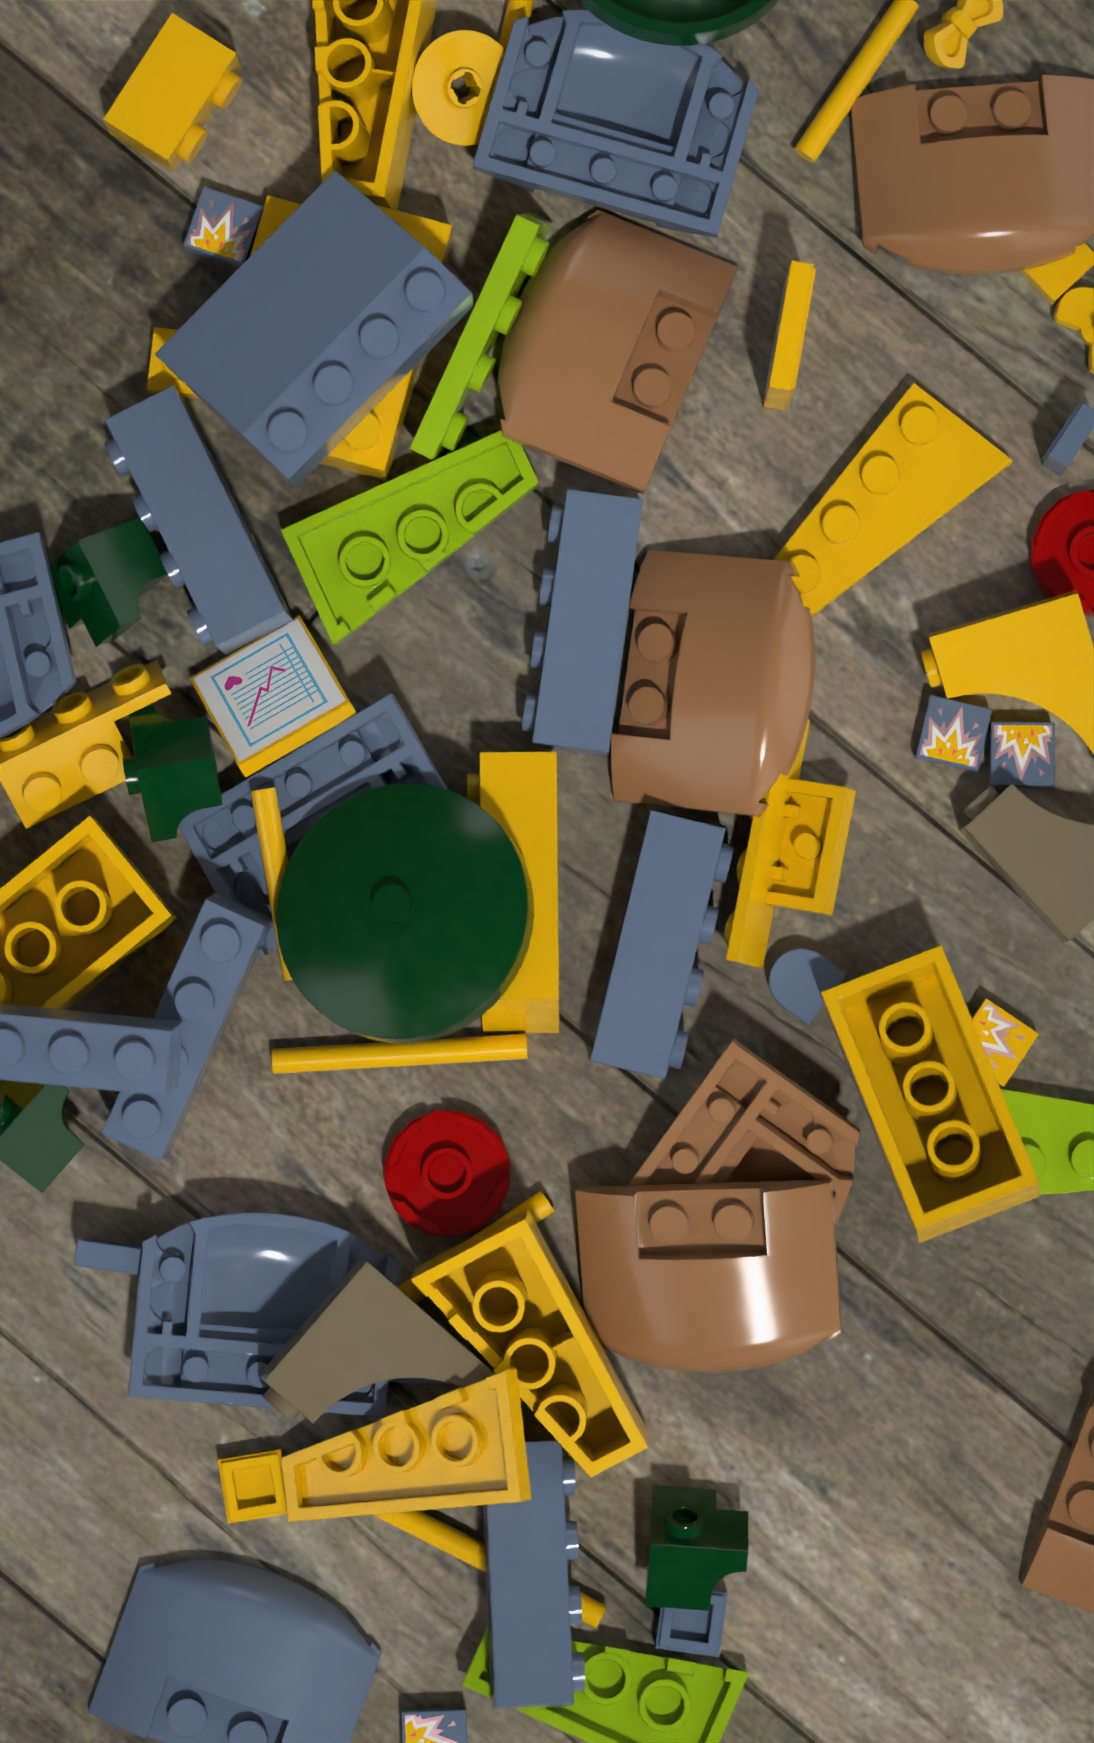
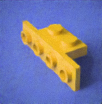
[0,659,172,829]
[725,719,856,969]

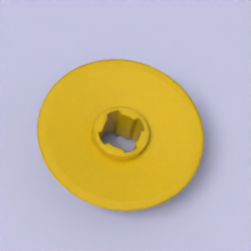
[412,30,506,146]

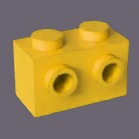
[103,13,243,173]

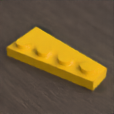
[773,383,1013,617]
[281,1368,532,1522]

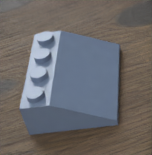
[155,171,474,489]

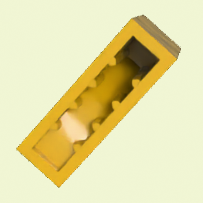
[920,590,1094,755]

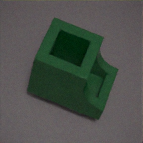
[50,517,168,647]
[122,705,223,843]
[0,1080,85,1193]
[645,1485,748,1611]

